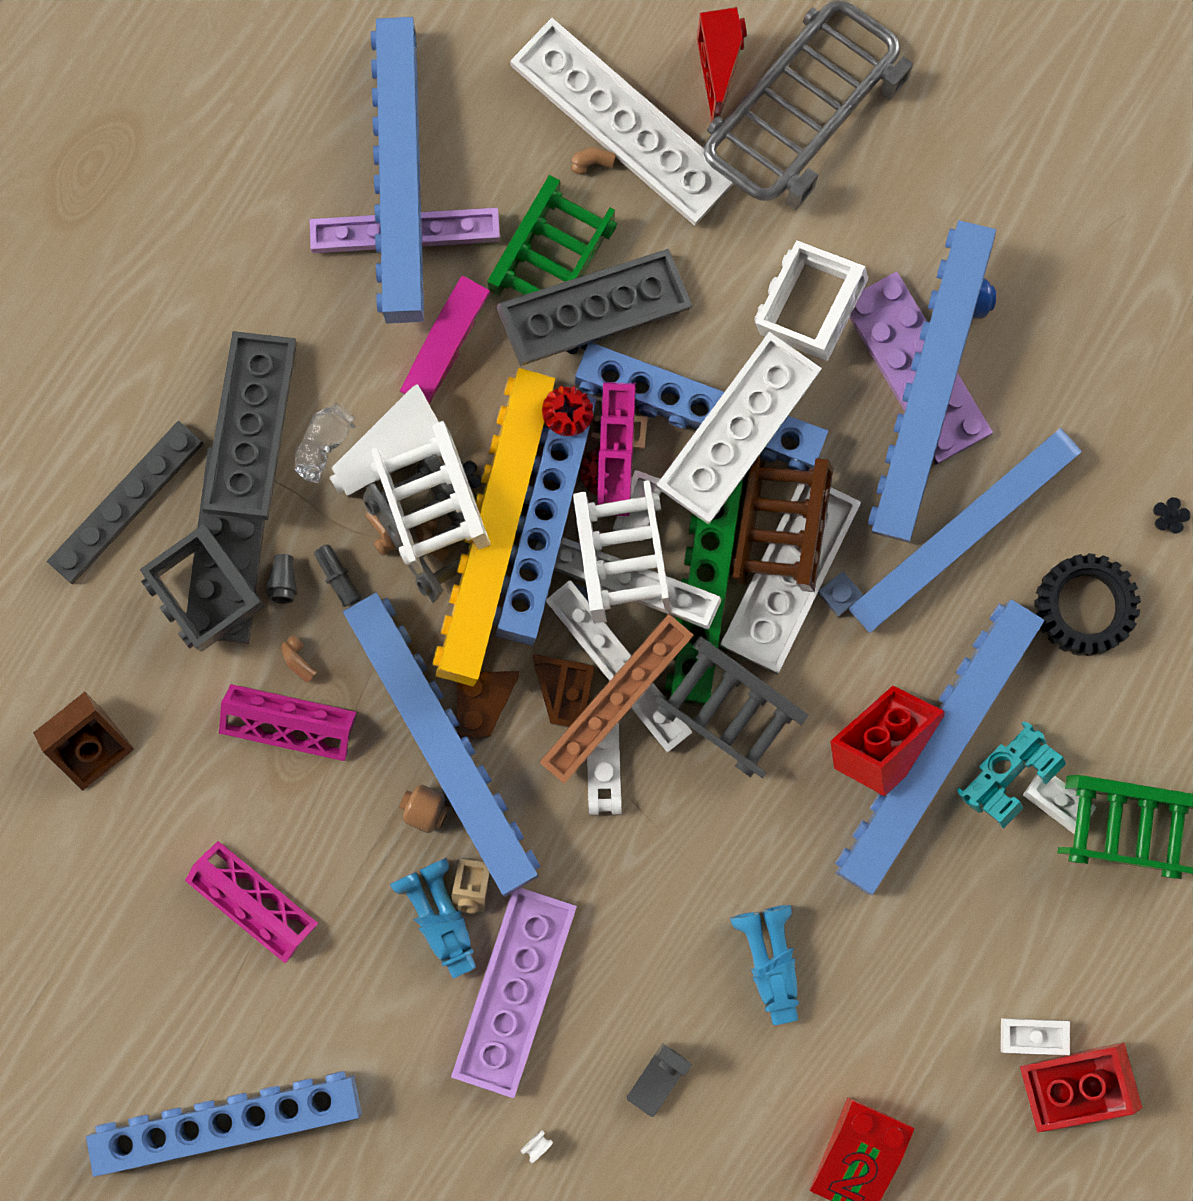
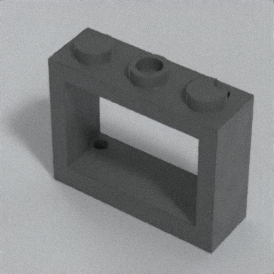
[140,524,265,652]

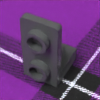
[627,1043,692,1117]

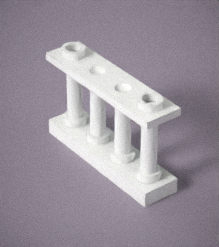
[370,421,491,574]
[573,480,676,624]

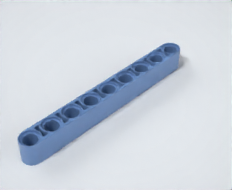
[849,428,1082,633]

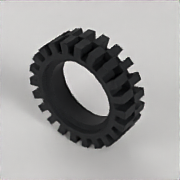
[1034,553,1141,656]

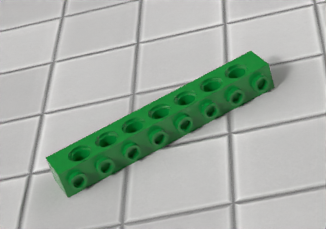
[665,479,743,706]

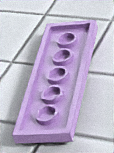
[849,271,993,465]
[451,888,577,1098]

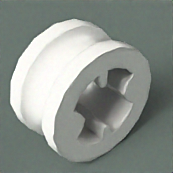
[520,1130,553,1164]

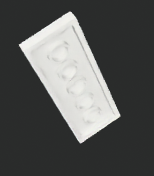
[656,332,822,525]
[720,483,861,675]

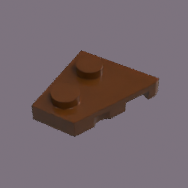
[533,654,595,728]
[457,671,519,738]

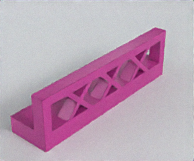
[219,684,356,761]
[185,841,318,964]

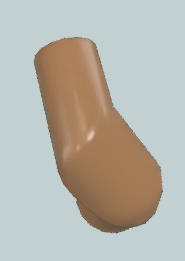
[571,147,616,175]
[365,511,396,556]
[415,519,450,563]
[281,635,317,683]

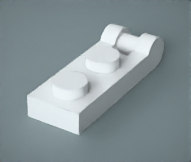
[587,723,622,815]

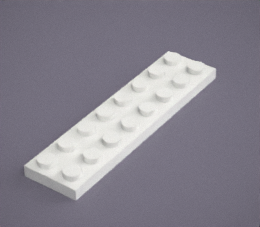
[510,18,734,226]

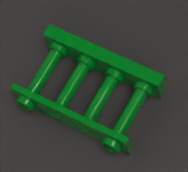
[487,175,617,296]
[1057,775,1193,879]

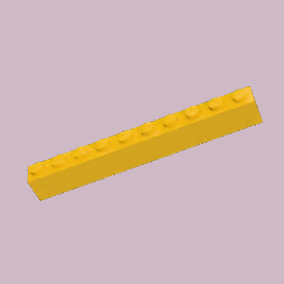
[432,368,556,687]

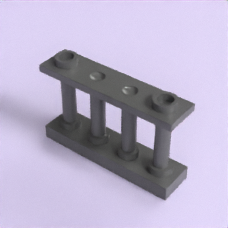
[363,454,470,603]
[654,635,809,779]

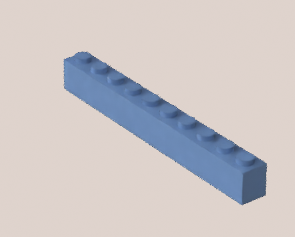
[371,17,424,324]
[868,220,996,543]
[343,592,541,897]
[835,599,1045,895]

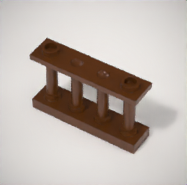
[730,455,834,592]

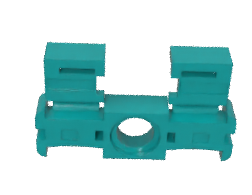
[957,721,1066,829]

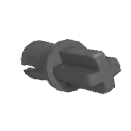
[314,545,361,608]

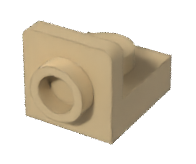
[452,859,490,914]

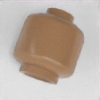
[399,785,450,833]

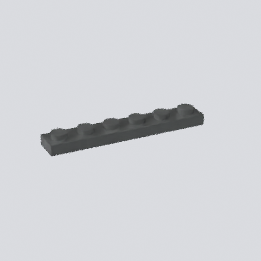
[46,421,204,584]

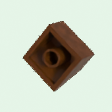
[33,692,134,791]

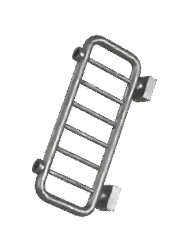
[704,0,913,211]

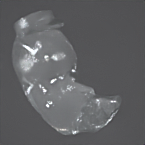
[293,402,356,483]

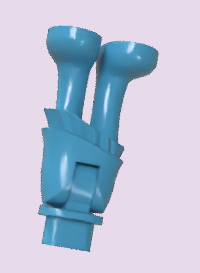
[390,858,476,979]
[730,905,799,1025]

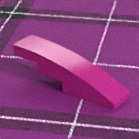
[400,275,490,404]
[597,382,636,516]

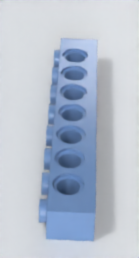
[575,343,828,471]
[492,395,597,646]
[86,1071,362,1177]

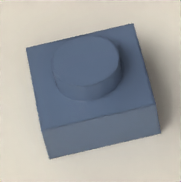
[818,571,864,617]

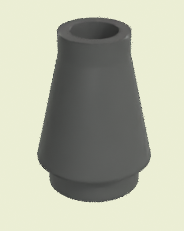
[265,554,297,604]

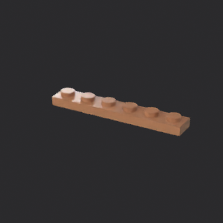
[539,613,693,783]

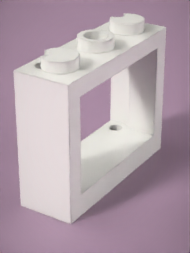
[754,240,868,361]

